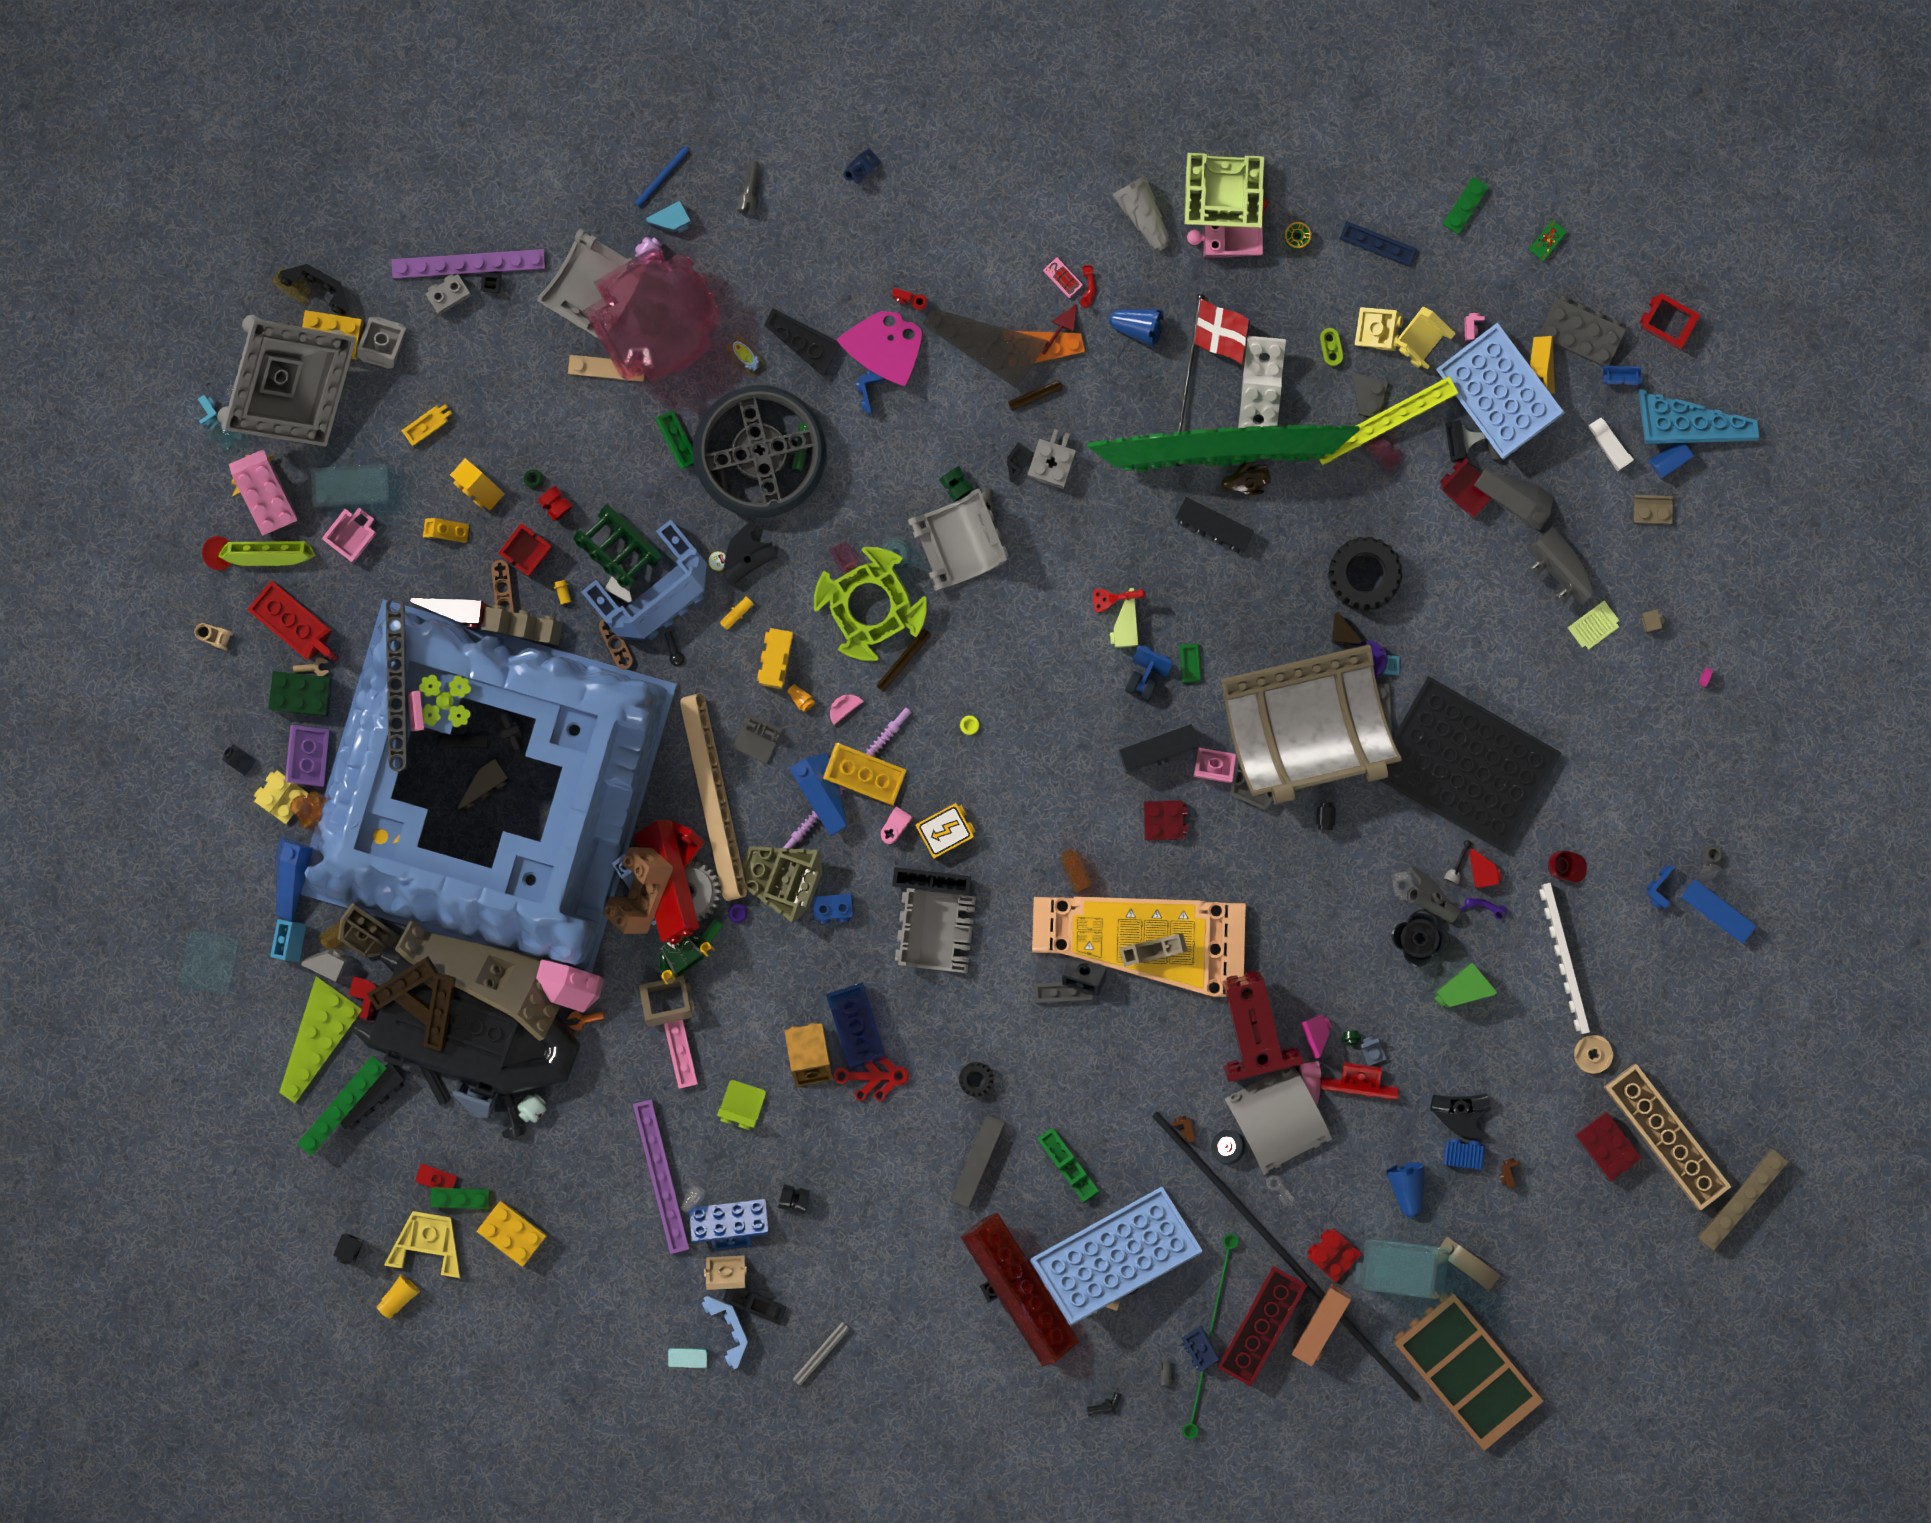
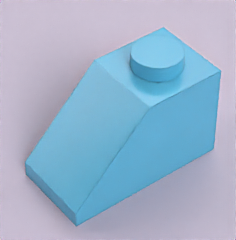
[646,201,691,233]

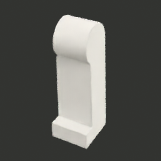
[1589,417,1634,471]

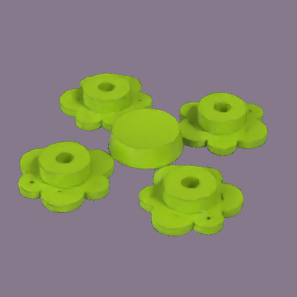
[419,675,471,727]

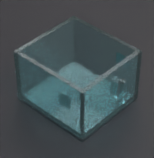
[1354,1239,1450,1299]

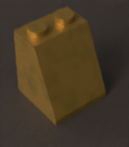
[784,1023,833,1087]

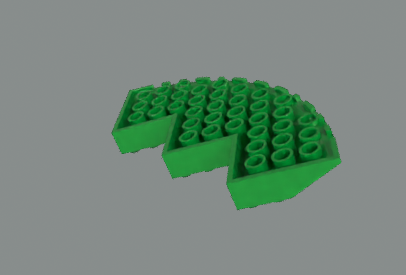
[1087,425,1360,472]

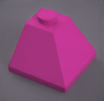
[1300,1014,1331,1059]

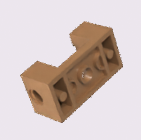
[603,847,674,934]

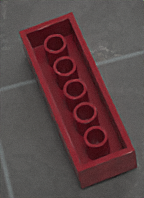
[1217,1266,1307,1387]

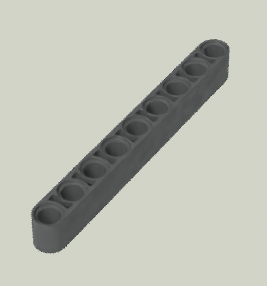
[386,597,408,772]

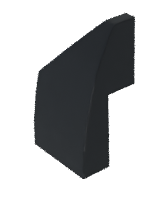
[1007,442,1034,483]

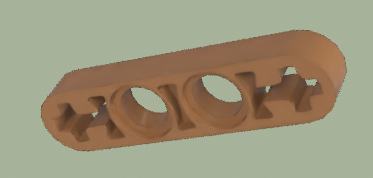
[492,560,514,613]

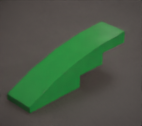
[1037,1128,1100,1204]

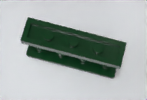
[573,504,662,591]

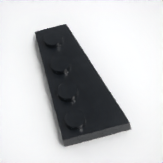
[764,308,840,377]

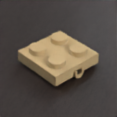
[704,1255,747,1290]

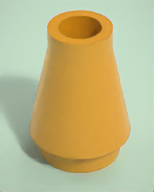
[787,684,815,712]

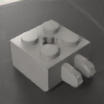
[1027,429,1076,489]

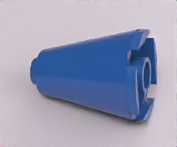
[1109,309,1164,347]
[1386,1162,1425,1218]

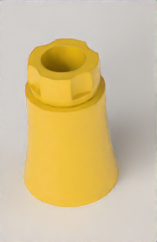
[377,1274,420,1319]

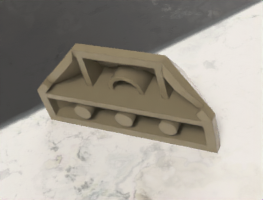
[338,903,401,957]

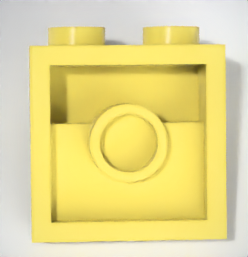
[1355,307,1403,351]
[254,771,309,825]

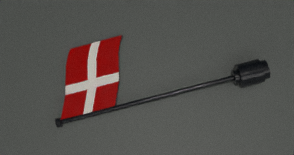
[1176,294,1250,466]

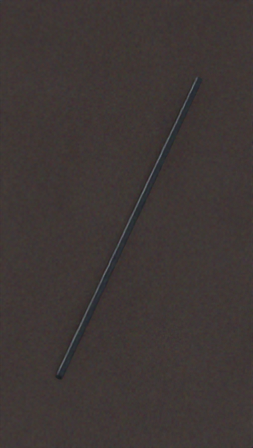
[1152,1111,1419,1401]

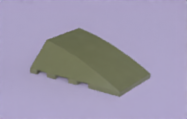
[742,846,822,923]

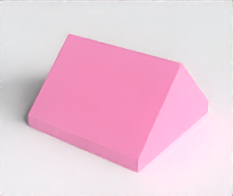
[1193,748,1236,783]

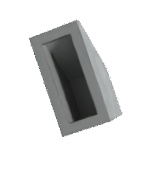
[301,949,349,982]

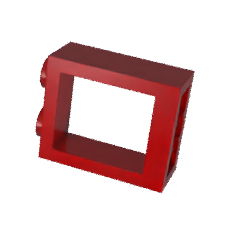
[1639,292,1701,350]

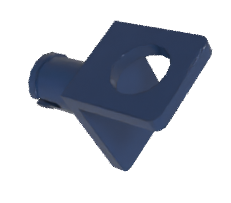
[843,149,882,184]

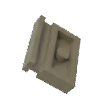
[1633,495,1673,524]

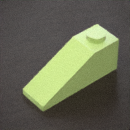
[1110,588,1138,648]

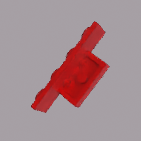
[1321,1062,1398,1100]

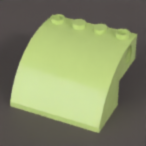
[1185,153,1264,228]

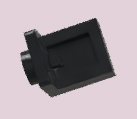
[222,744,256,776]

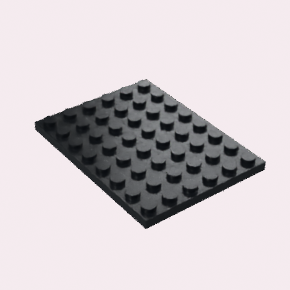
[1379,676,1561,852]

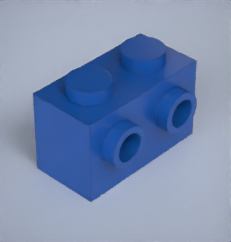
[813,894,853,924]

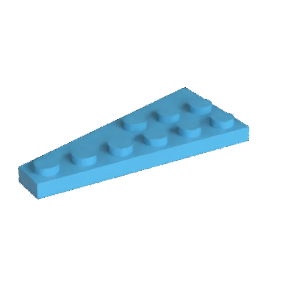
[1638,389,1759,444]

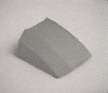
[357,317,406,369]

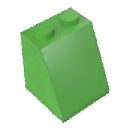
[1434,963,1497,1008]

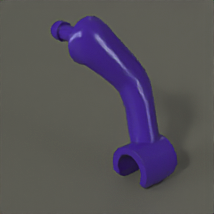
[1461,898,1507,920]

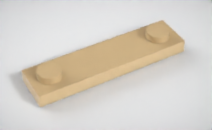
[568,355,646,382]

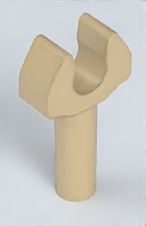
[293,658,329,676]

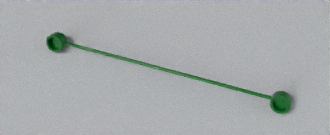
[1182,1233,1238,1439]

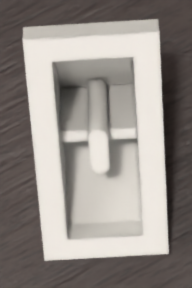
[605,565,633,604]

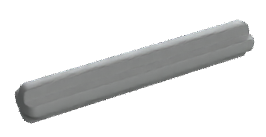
[793,1322,849,1385]

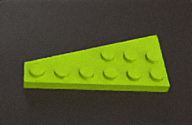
[280,976,362,1104]

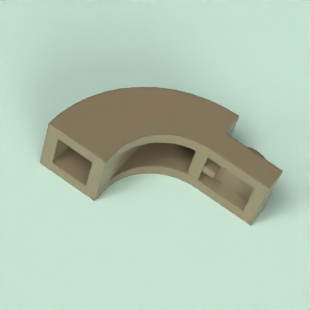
[1120,933,1188,967]
[1436,1237,1501,1291]

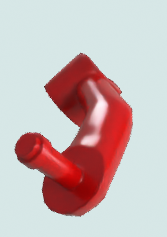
[1080,265,1096,308]

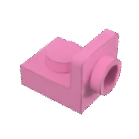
[1464,313,1485,342]

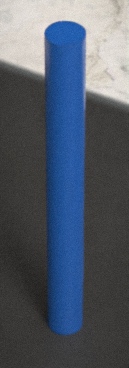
[635,146,690,208]

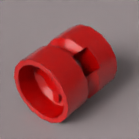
[537,486,573,522]

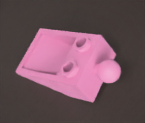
[1187,225,1263,258]

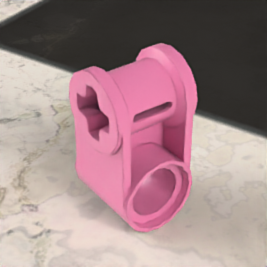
[881,806,912,844]

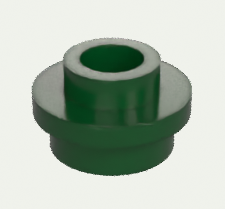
[524,469,543,489]
[1342,1030,1361,1045]

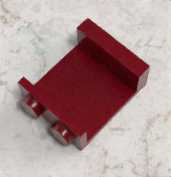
[1439,458,1491,519]

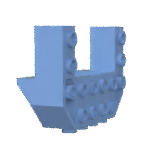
[581,519,708,641]

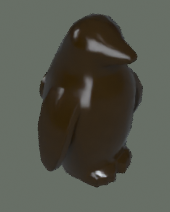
[1221,460,1271,495]

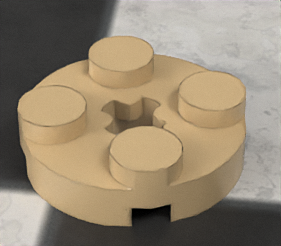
[1574,1035,1613,1074]

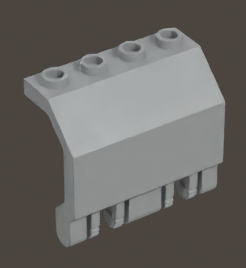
[895,888,976,973]

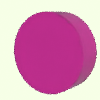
[1698,667,1713,687]

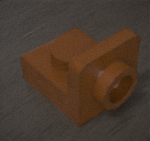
[1171,1115,1195,1143]

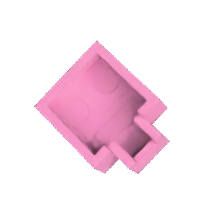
[322,508,377,563]

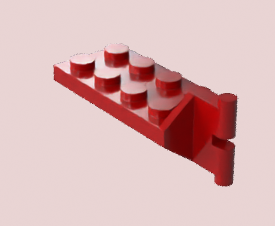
[247,580,339,662]

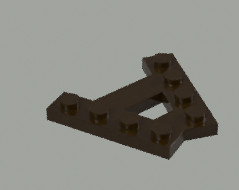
[367,956,456,1052]

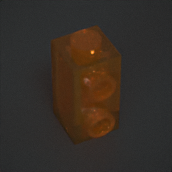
[1059,848,1092,893]

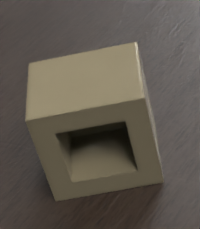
[1641,610,1664,633]

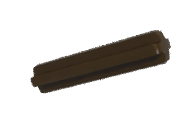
[1008,380,1062,411]

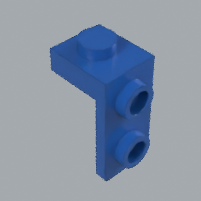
[856,371,883,416]
[1646,865,1675,909]

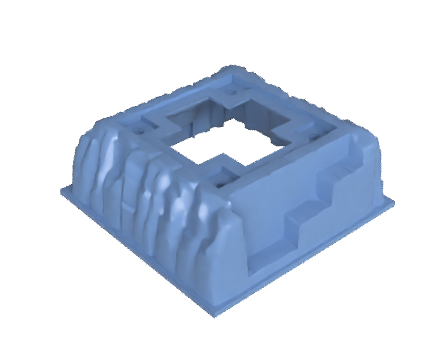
[301,599,677,973]

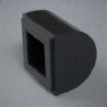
[480,272,502,294]

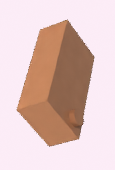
[1292,1283,1352,1366]

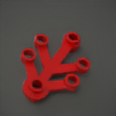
[834,1051,909,1101]

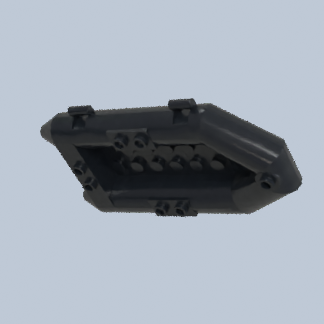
[353,947,580,1099]

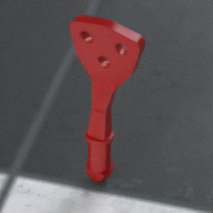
[1093,589,1146,613]

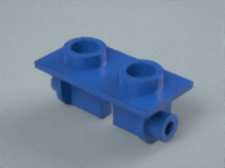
[1602,366,1642,386]

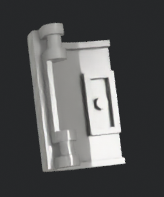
[537,228,646,340]
[908,489,1008,591]
[1225,1066,1332,1175]

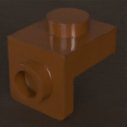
[1499,1158,1520,1188]

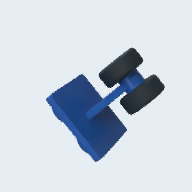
[1125,646,1173,702]

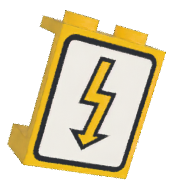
[916,803,976,859]

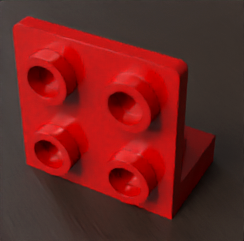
[667,819,705,871]

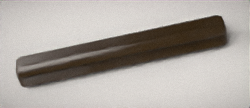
[877,629,931,692]

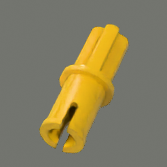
[720,596,754,630]

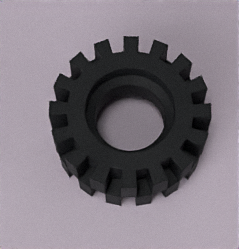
[959,1062,993,1097]

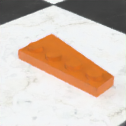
[1002,331,1085,368]

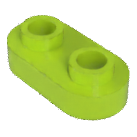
[1320,328,1343,367]

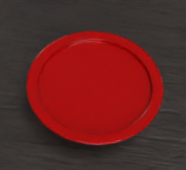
[202,536,232,570]

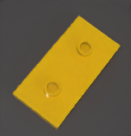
[823,743,906,806]

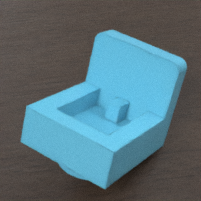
[198,395,218,426]

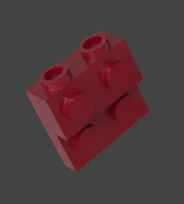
[1144,800,1187,840]

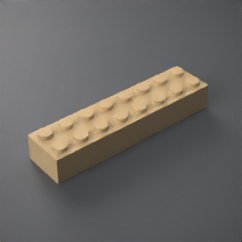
[1603,1064,1731,1210]

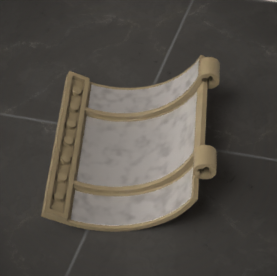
[1221,645,1402,804]

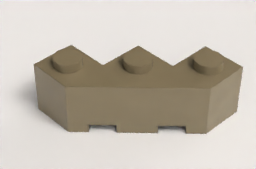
[481,605,563,646]

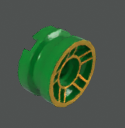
[1284,222,1311,250]

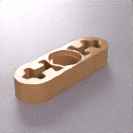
[599,619,632,670]

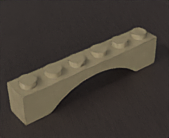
[1696,1149,1788,1251]

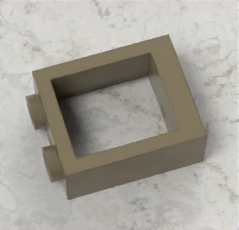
[639,976,695,1027]

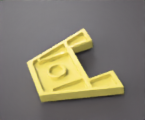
[384,1211,460,1278]

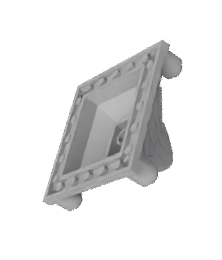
[217,315,356,447]

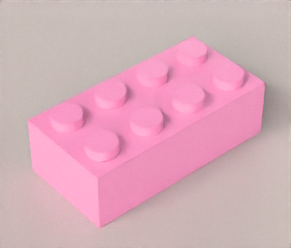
[229,449,297,536]

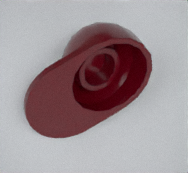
[1548,851,1587,883]

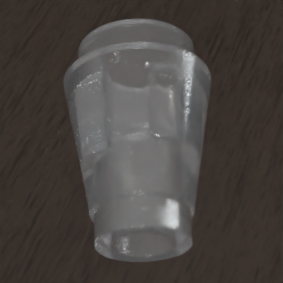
[680,1184,706,1214]

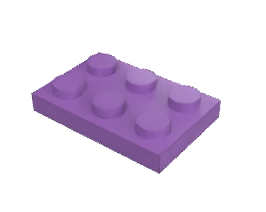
[285,725,329,787]

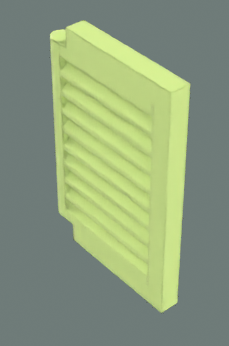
[1568,601,1619,650]

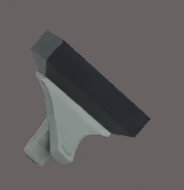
[1445,420,1486,461]

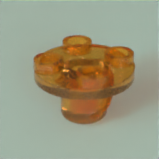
[290,791,326,829]

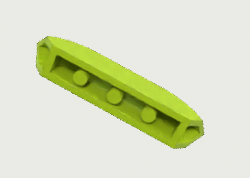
[218,541,316,566]

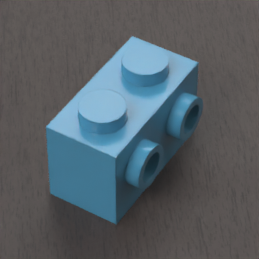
[270,919,307,962]

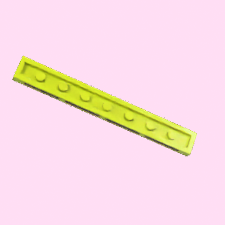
[1319,376,1459,466]

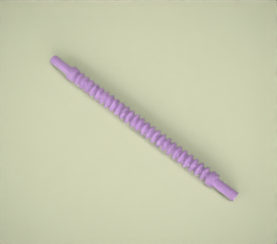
[783,708,911,849]

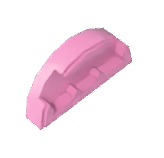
[830,695,864,726]

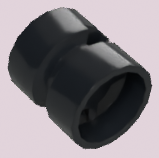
[778,1184,810,1214]

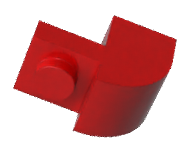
[349,977,377,1020]

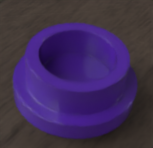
[728,904,748,923]

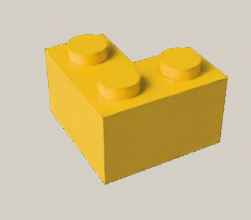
[450,458,505,511]

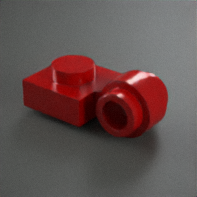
[892,288,927,311]

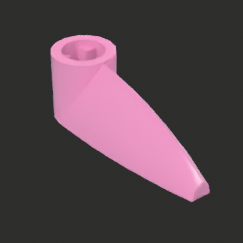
[1298,1061,1321,1106]

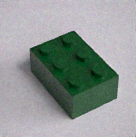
[268,671,332,717]

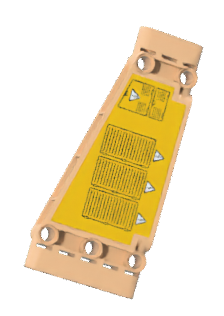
[1032,897,1246,997]

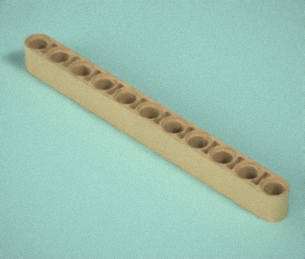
[680,693,747,901]

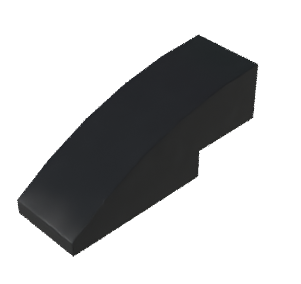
[722,1288,787,1325]

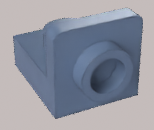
[1360,1036,1386,1066]

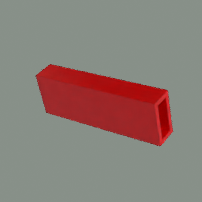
[633,820,699,944]

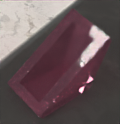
[1362,436,1402,473]
[829,541,859,575]

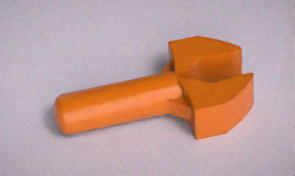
[567,1011,604,1031]

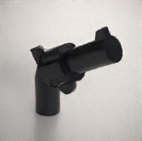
[1087,1392,1122,1417]

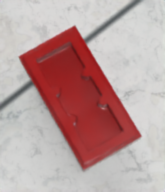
[415,1163,458,1188]

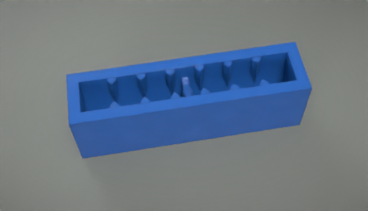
[1681,879,1756,944]

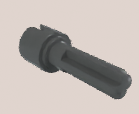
[737,160,759,215]

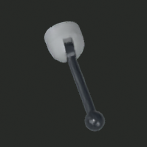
[1444,840,1471,885]

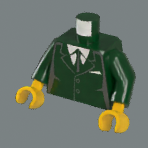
[660,934,715,984]

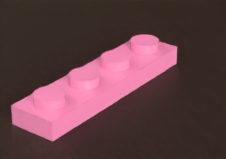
[664,1020,698,1089]

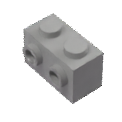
[426,274,471,315]

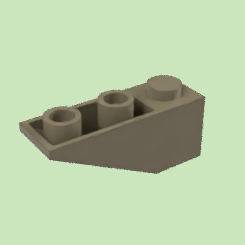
[458,759,509,811]

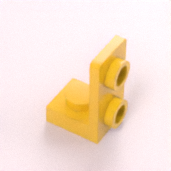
[423,518,469,543]

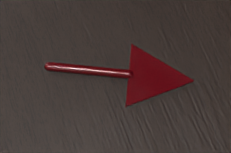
[1042,304,1077,355]

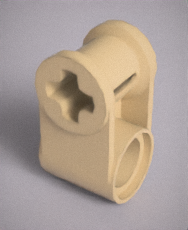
[194,623,233,651]

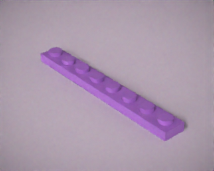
[392,249,545,279]
[633,1099,689,1254]

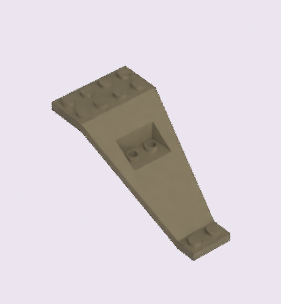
[395,920,561,1041]

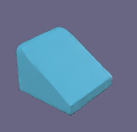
[1381,655,1400,675]

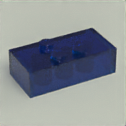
[826,982,887,1070]

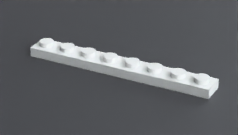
[1539,883,1590,1034]

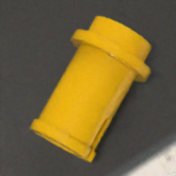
[554,580,572,605]

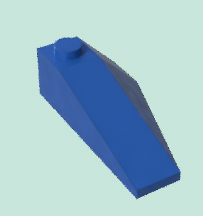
[789,753,847,836]

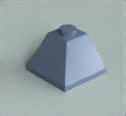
[453,1080,497,1118]

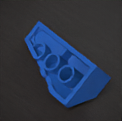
[276,837,313,921]

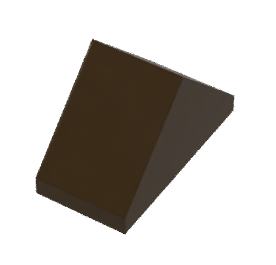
[1331,612,1362,645]

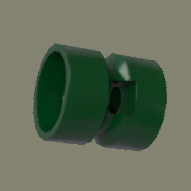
[939,466,974,502]

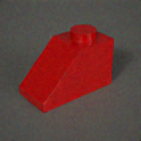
[1469,849,1502,888]

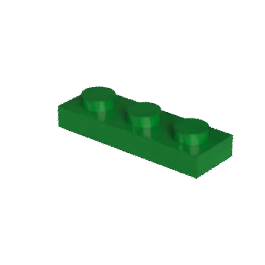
[1442,176,1489,235]
[655,410,694,470]
[430,1187,489,1209]

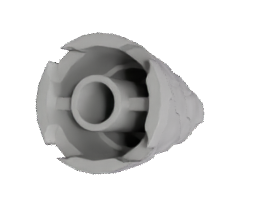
[1112,176,1170,251]

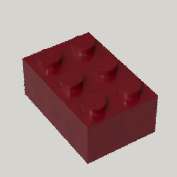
[1574,1112,1642,1182]

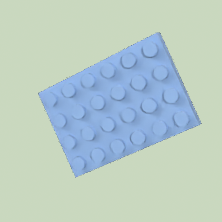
[1436,323,1565,460]

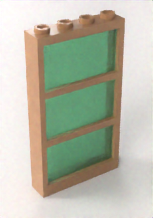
[1393,1293,1543,1451]

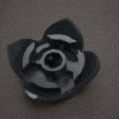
[1391,909,1450,968]

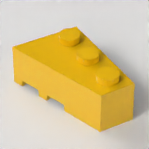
[757,628,794,690]

